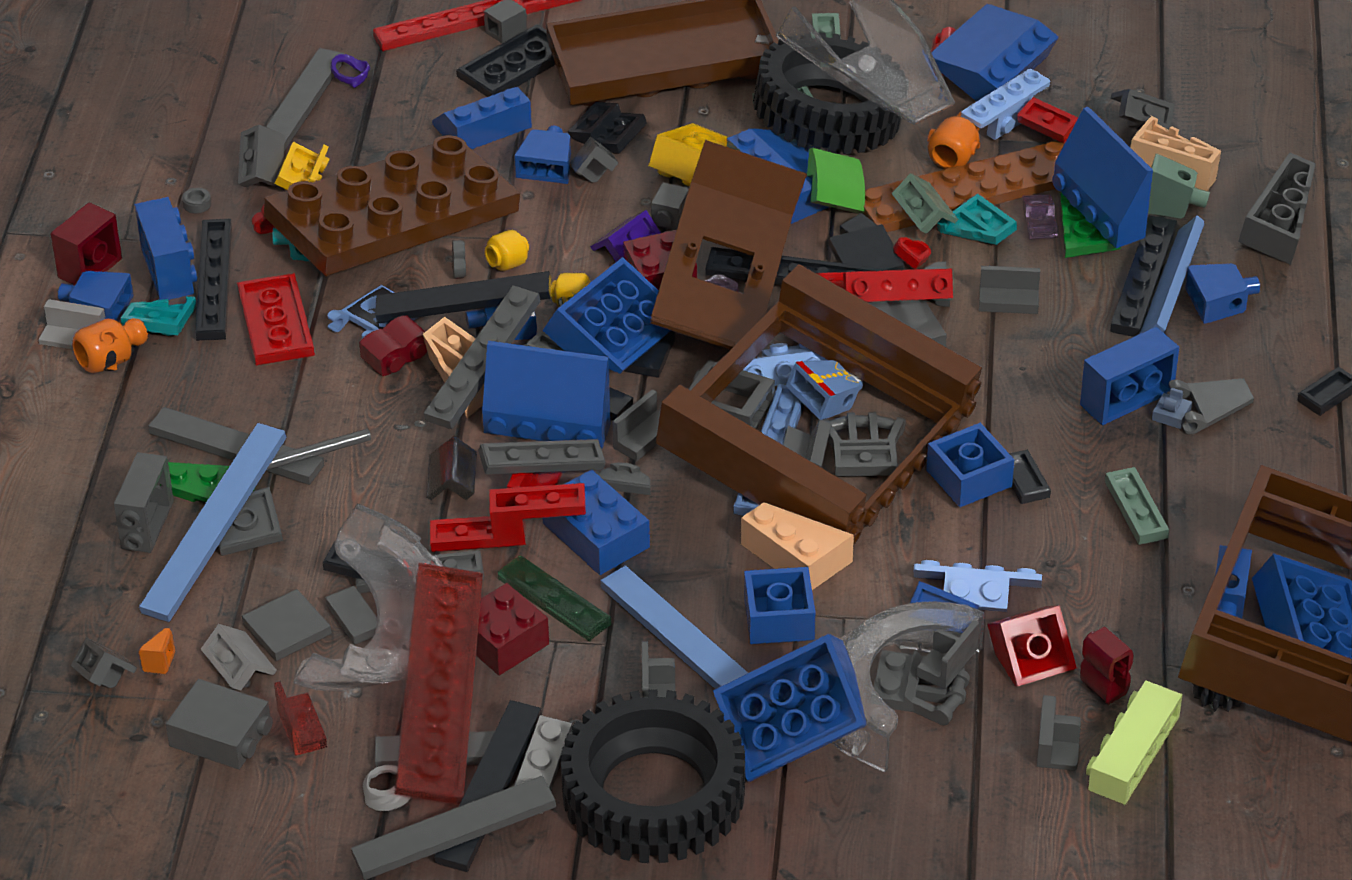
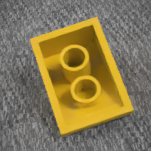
[649,123,729,186]

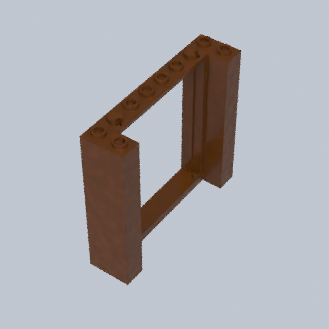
[656,264,982,545]
[1178,465,1352,742]

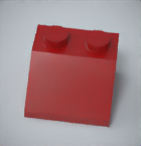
[987,605,1077,686]

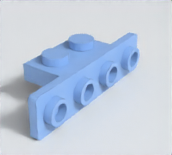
[961,69,1050,140]
[743,343,851,386]
[913,560,1042,612]

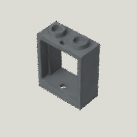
[687,360,775,429]
[114,452,174,553]

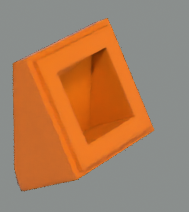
[139,628,176,674]

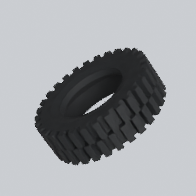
[753,32,908,154]
[561,689,745,863]

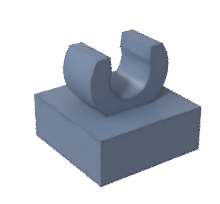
[1152,388,1192,429]

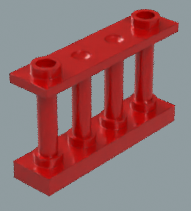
[816,268,953,302]

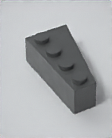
[1238,152,1316,265]

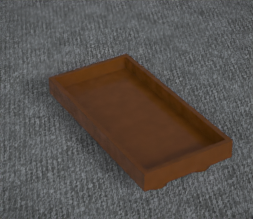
[546,0,779,106]
[264,135,520,276]

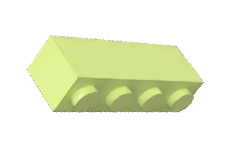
[1086,680,1182,805]

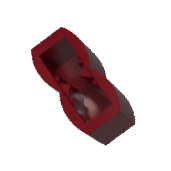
[359,315,428,376]
[1080,626,1134,705]

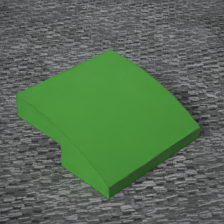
[807,148,865,213]

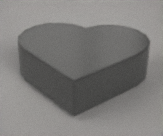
[452,240,466,278]

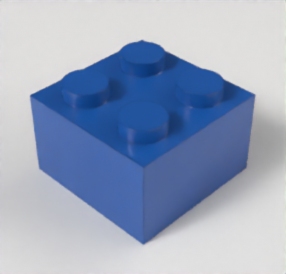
[927,422,1014,508]
[744,567,816,644]

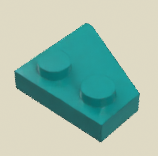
[937,193,1017,245]
[121,296,196,336]

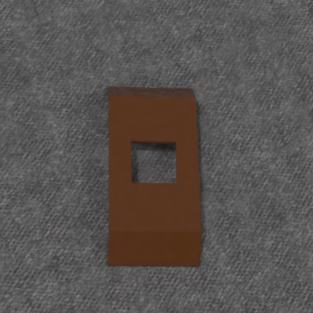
[650,140,807,358]

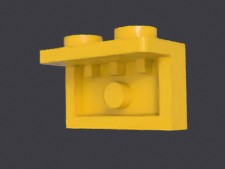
[274,142,330,190]

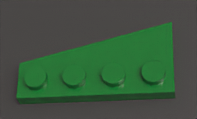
[1059,191,1121,258]

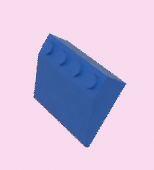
[925,4,1059,102]
[1052,107,1153,248]
[727,129,829,224]
[542,257,672,374]
[482,341,610,449]
[1252,553,1352,659]
[713,634,867,782]

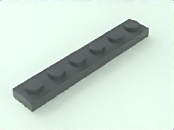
[424,286,541,429]

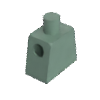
[1148,154,1210,218]

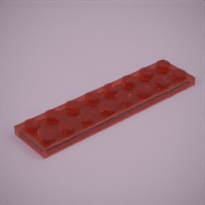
[394,563,483,804]

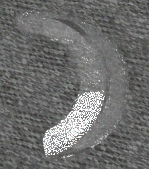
[293,503,456,692]
[832,601,985,772]

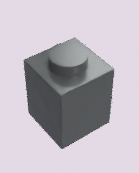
[484,0,527,43]
[651,183,689,230]

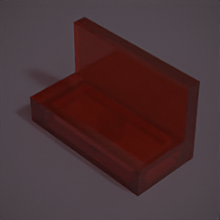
[274,681,327,756]

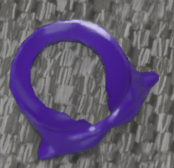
[330,54,370,88]

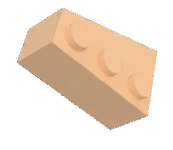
[1130,116,1221,191]
[423,317,484,418]
[741,502,854,590]

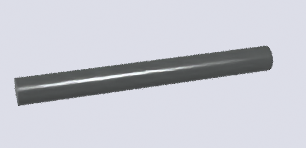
[266,429,371,470]

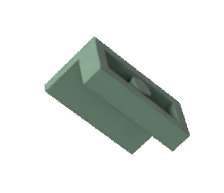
[891,173,958,234]

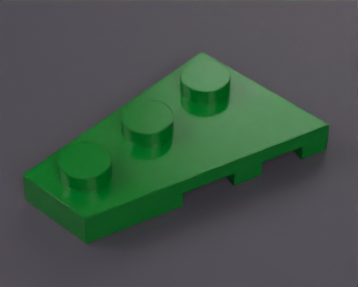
[160,462,255,502]

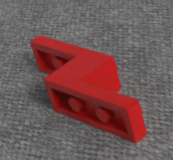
[430,483,586,552]

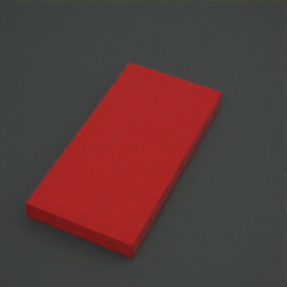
[237,273,315,365]

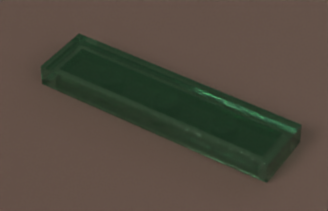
[498,555,612,641]

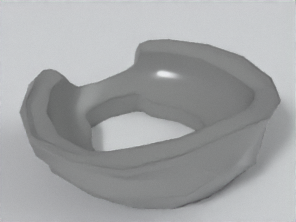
[363,765,414,811]

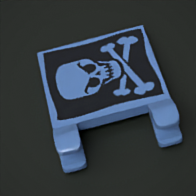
[327,285,418,338]

